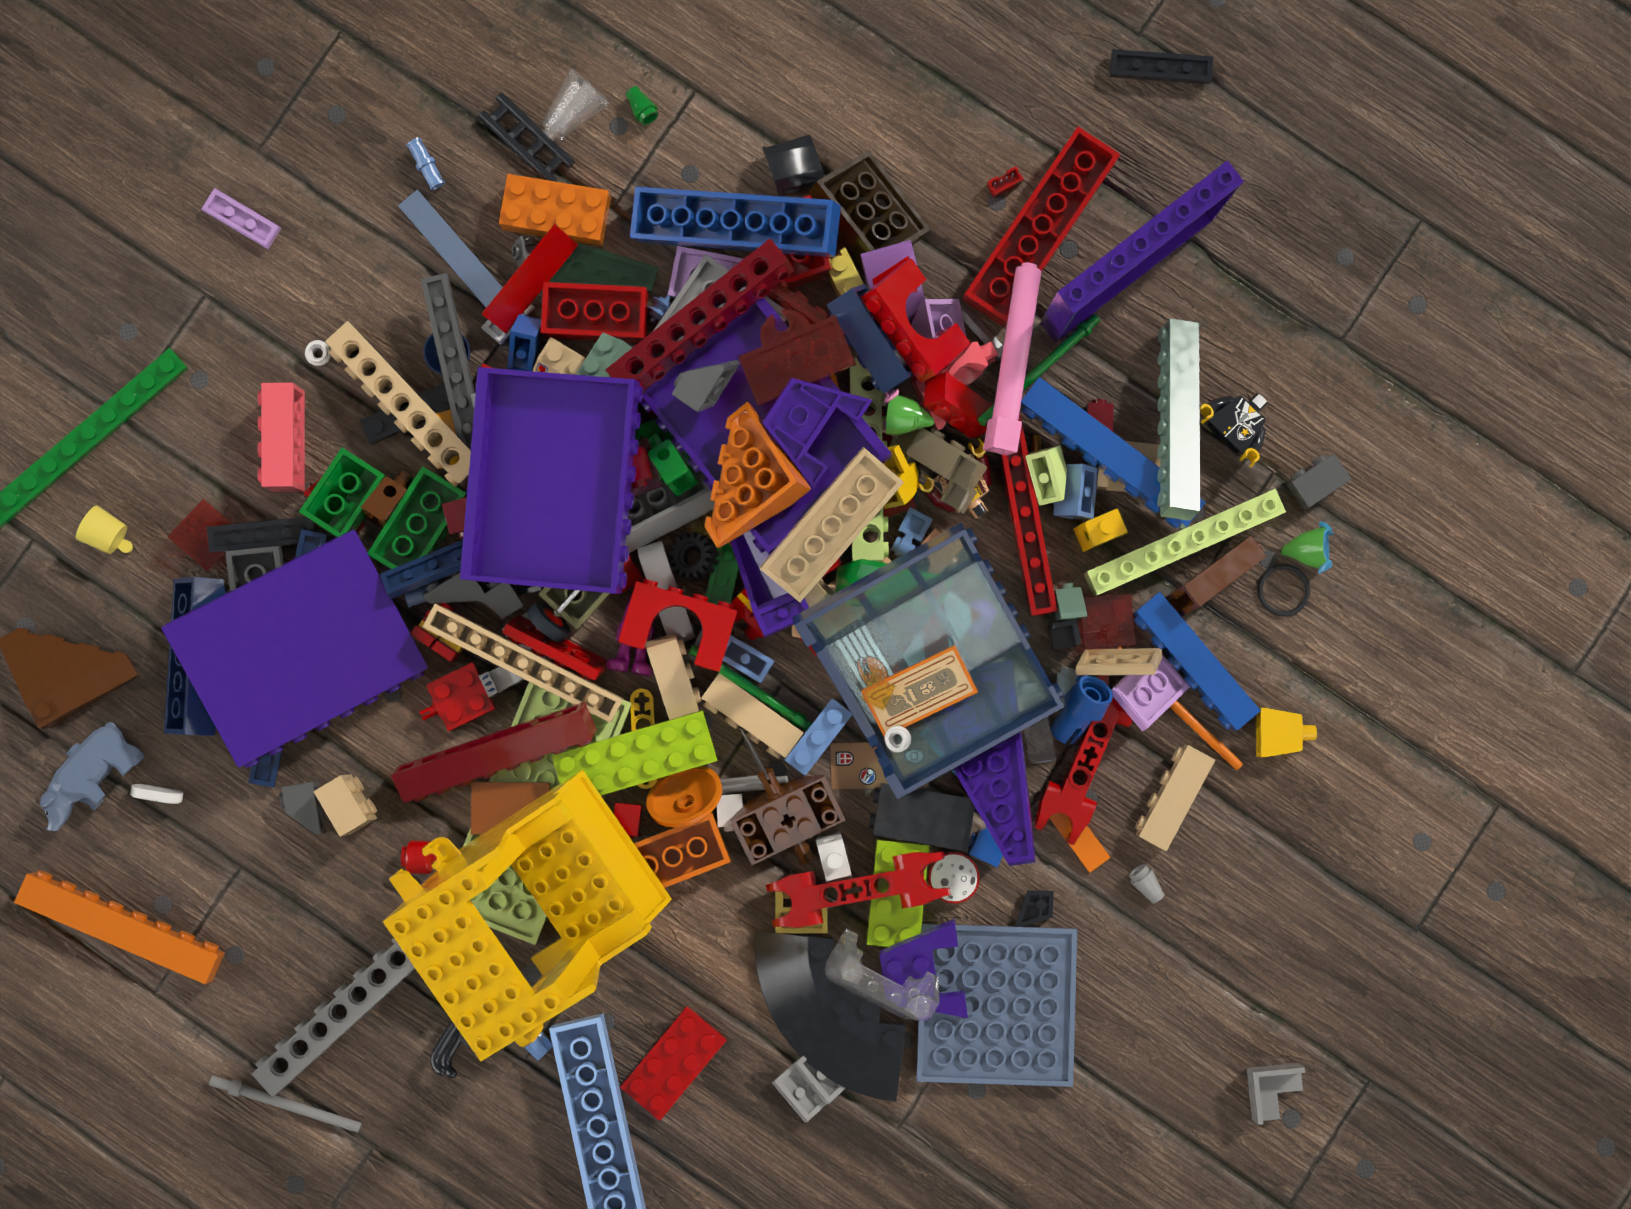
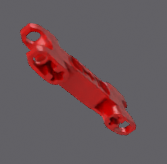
[1033,675,1133,845]
[766,852,951,928]

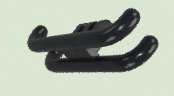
[430,1020,471,1078]

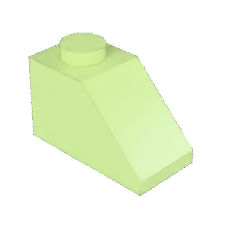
[1025,445,1067,506]

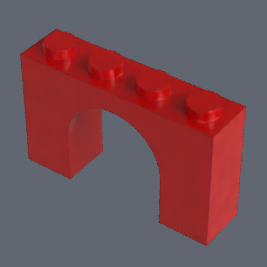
[860,258,971,383]
[618,579,737,672]

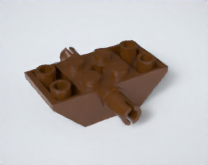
[730,768,846,865]

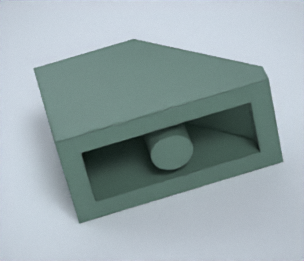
[1054,583,1087,622]

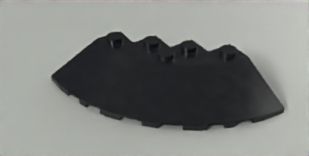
[755,931,905,1102]

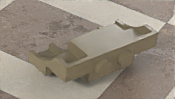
[889,428,987,514]

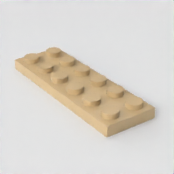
[759,447,904,602]

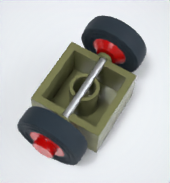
[527,587,612,642]

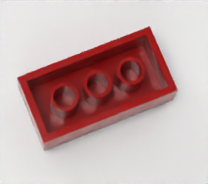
[541,282,649,343]

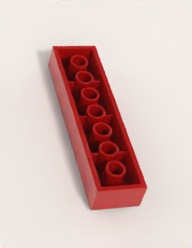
[962,126,1120,328]

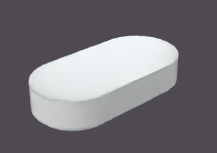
[130,784,184,804]

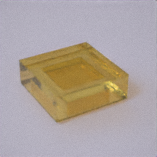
[861,675,896,711]

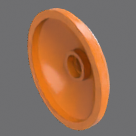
[646,766,722,827]

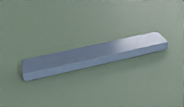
[398,190,503,307]

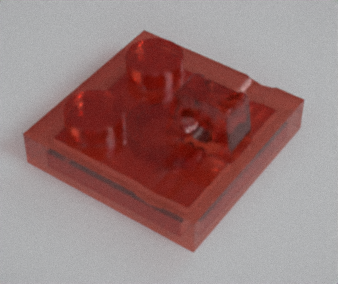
[167,498,232,571]
[1081,594,1136,649]

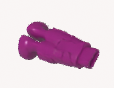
[606,585,656,676]

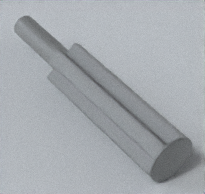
[721,775,789,794]

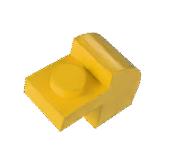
[883,445,919,509]

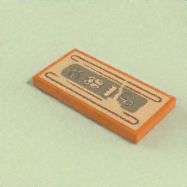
[861,645,978,737]

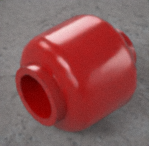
[401,840,437,875]

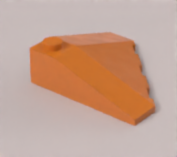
[704,402,811,548]

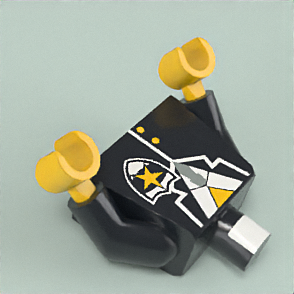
[1199,393,1267,468]

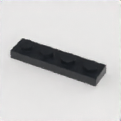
[1109,49,1213,84]
[360,383,451,445]
[206,516,314,553]

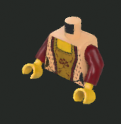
[918,438,991,519]

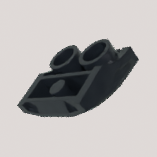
[762,135,825,196]

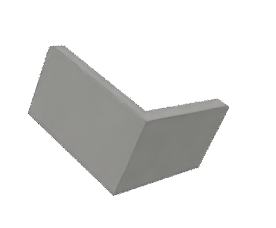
[1247,1063,1305,1125]

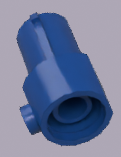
[1050,675,1113,744]

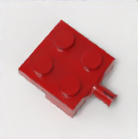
[419,662,496,732]

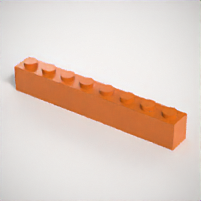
[14,870,225,984]

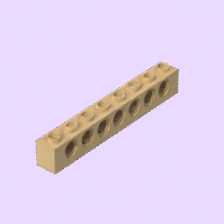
[325,321,471,490]
[423,604,624,723]

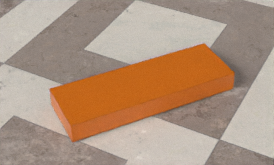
[1049,813,1111,873]

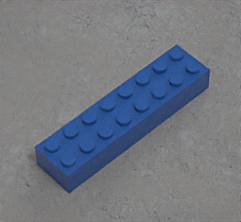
[630,187,841,257]

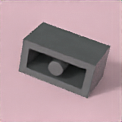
[1287,454,1351,510]

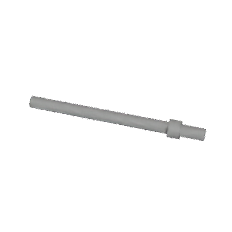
[209,1075,362,1133]

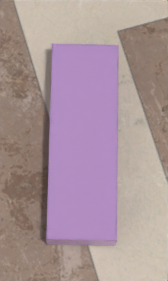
[201,188,282,250]

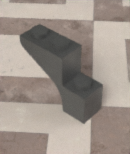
[422,571,523,620]

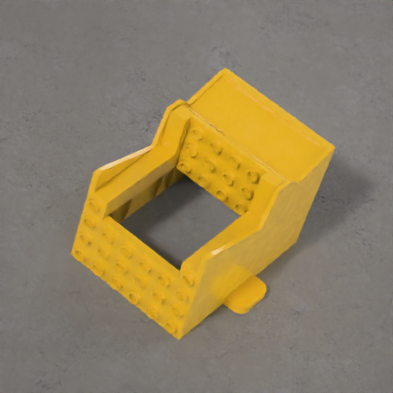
[383,769,672,1062]

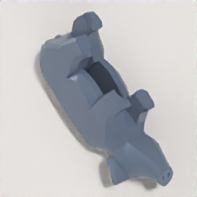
[40,722,145,831]

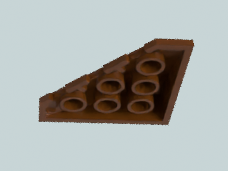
[0,627,139,729]

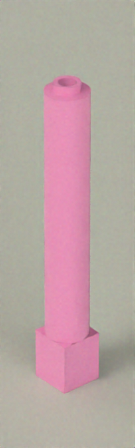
[983,263,1042,455]

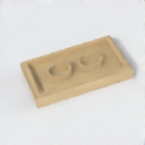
[1076,648,1162,675]

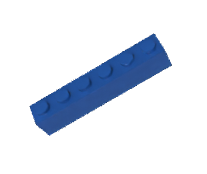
[1133,592,1261,731]

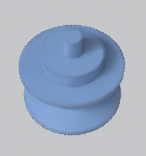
[647,295,671,323]

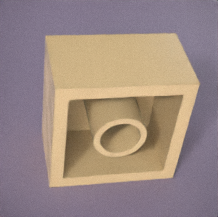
[313,774,377,837]

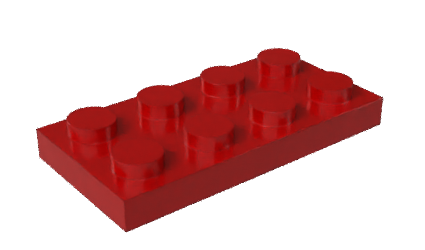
[502,615,607,681]
[620,1005,727,1121]

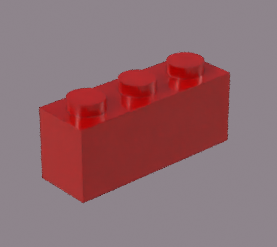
[924,372,992,438]

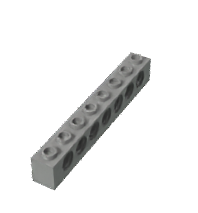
[252,938,415,1097]

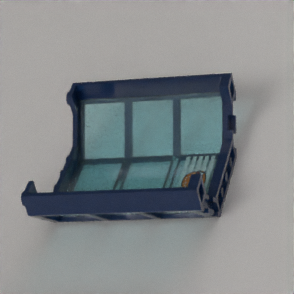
[792,523,1064,799]

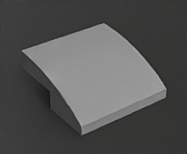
[772,1056,845,1123]

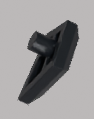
[1015,890,1054,927]

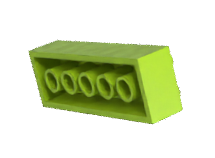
[551,710,718,795]

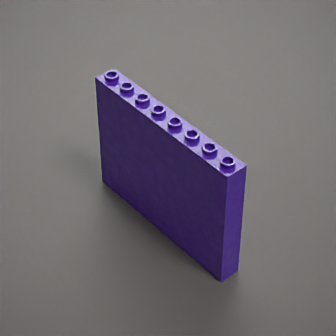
[1040,160,1244,343]
[640,298,892,554]
[460,367,643,594]
[161,529,428,768]

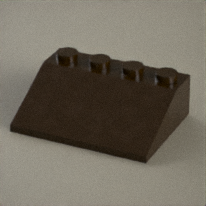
[806,151,931,272]

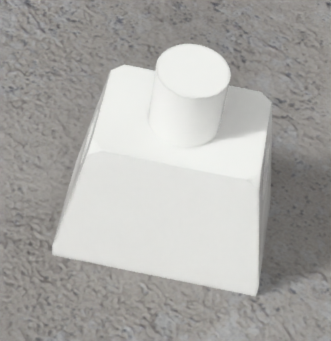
[815,831,852,883]

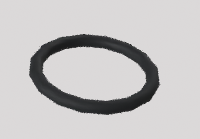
[1258,564,1310,616]

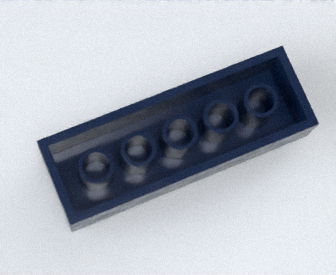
[164,577,226,736]

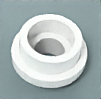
[305,340,331,366]
[885,726,911,752]

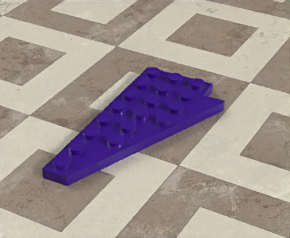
[924,661,1036,866]

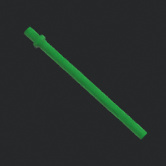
[978,314,1100,426]

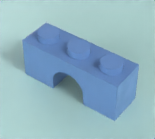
[785,698,852,776]

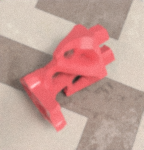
[911,341,998,431]

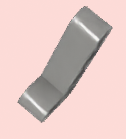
[637,540,695,642]

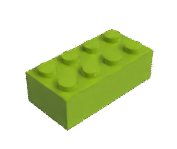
[866,839,929,947]

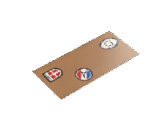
[831,741,929,789]

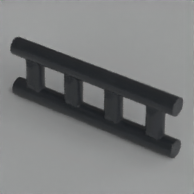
[478,92,575,182]

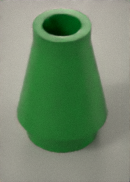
[625,86,659,125]

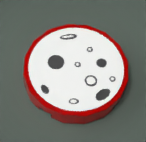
[928,852,980,904]

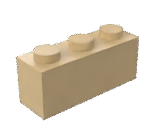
[646,633,702,720]

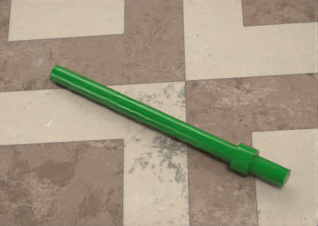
[688,644,813,732]

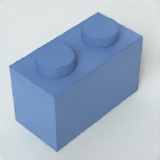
[1053,464,1099,519]
[723,635,775,684]

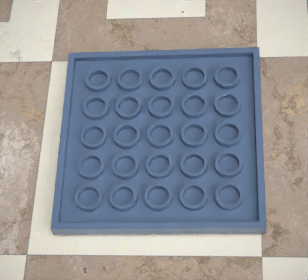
[916,923,1077,1087]

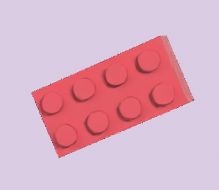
[258,383,305,493]

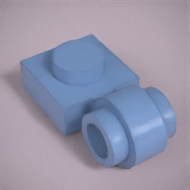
[891,507,933,557]

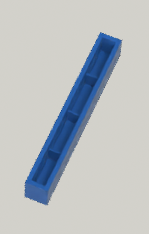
[1020,377,1206,529]

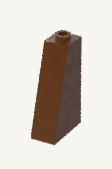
[1165,536,1267,617]

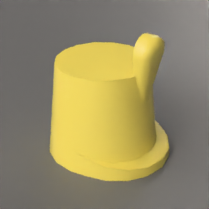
[76,505,133,554]

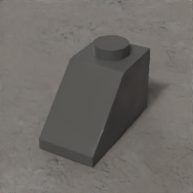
[279,782,326,834]

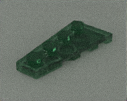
[549,243,659,293]

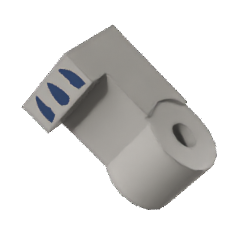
[479,667,525,698]

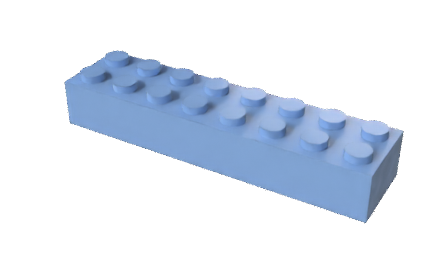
[549,1013,646,1209]

